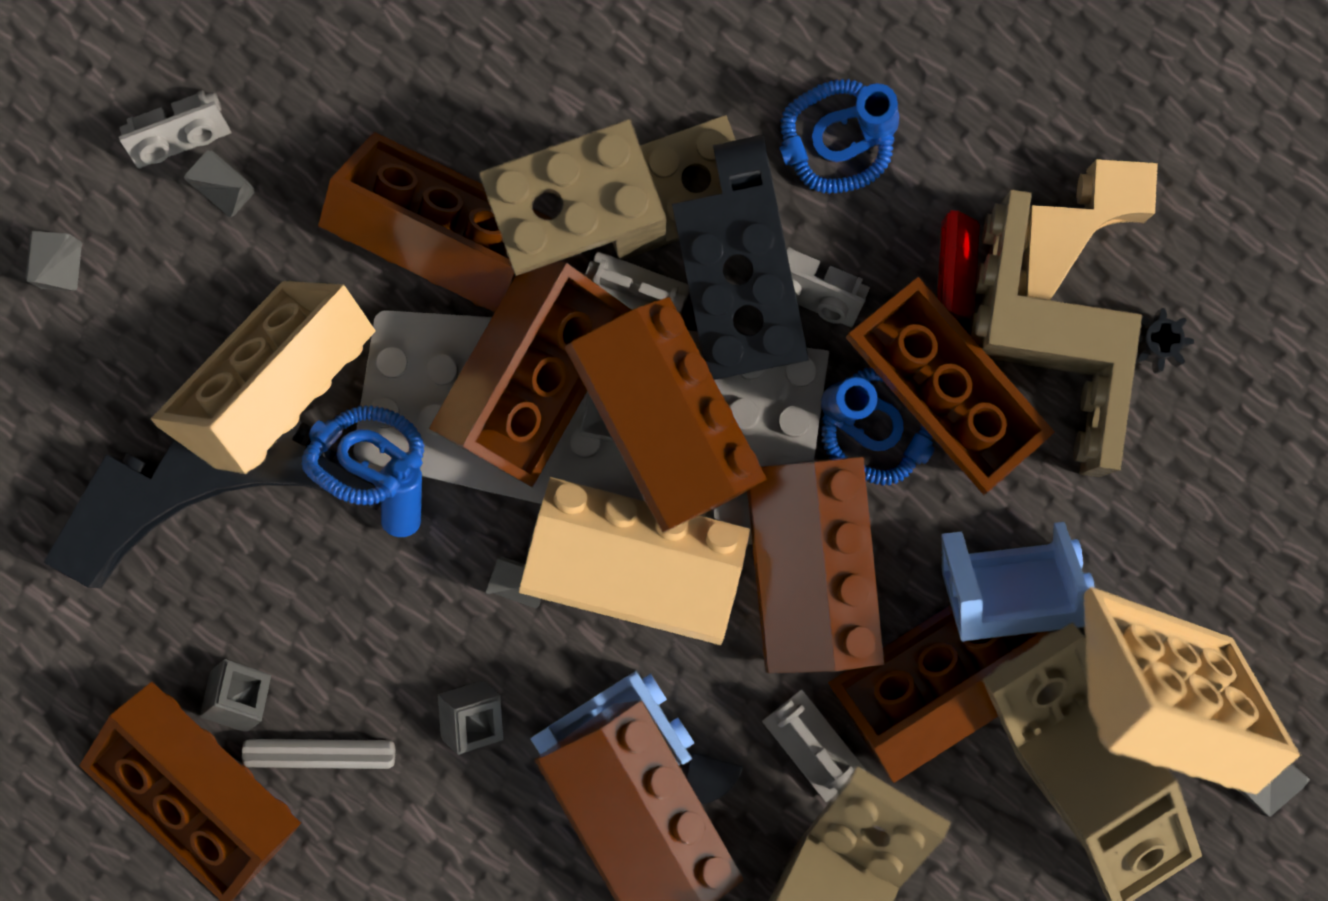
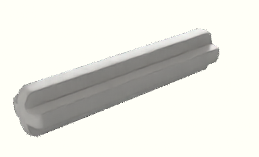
[242,739,396,769]

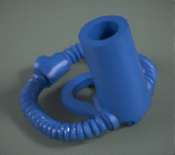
[779,79,900,194]
[821,367,935,486]
[301,405,424,537]

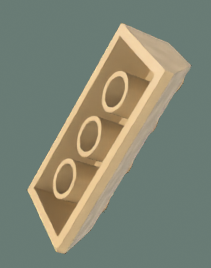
[151,281,375,474]
[519,477,750,645]

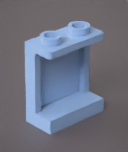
[942,522,1095,641]
[530,670,695,765]

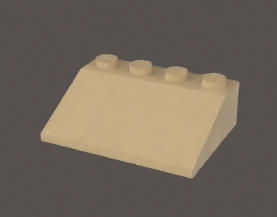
[1084,587,1300,794]

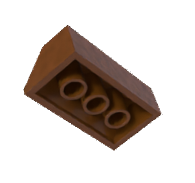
[318,132,552,312]
[428,260,632,488]
[845,277,1055,495]
[564,297,767,533]
[747,457,884,673]
[828,605,1049,784]
[79,682,301,901]
[534,700,744,901]

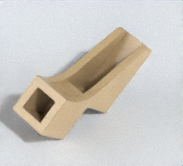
[1017,159,1158,300]

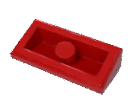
[937,210,980,321]

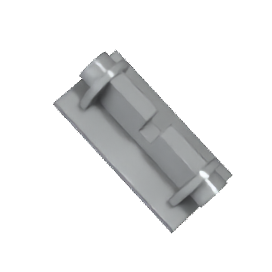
[119,90,231,168]
[787,247,870,328]
[585,251,689,315]
[762,689,866,802]

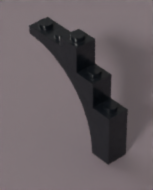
[43,414,381,589]

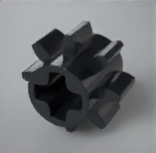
[1135,308,1194,374]

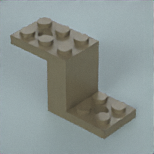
[479,115,735,276]
[968,190,1142,477]
[982,622,1202,901]
[769,766,950,901]

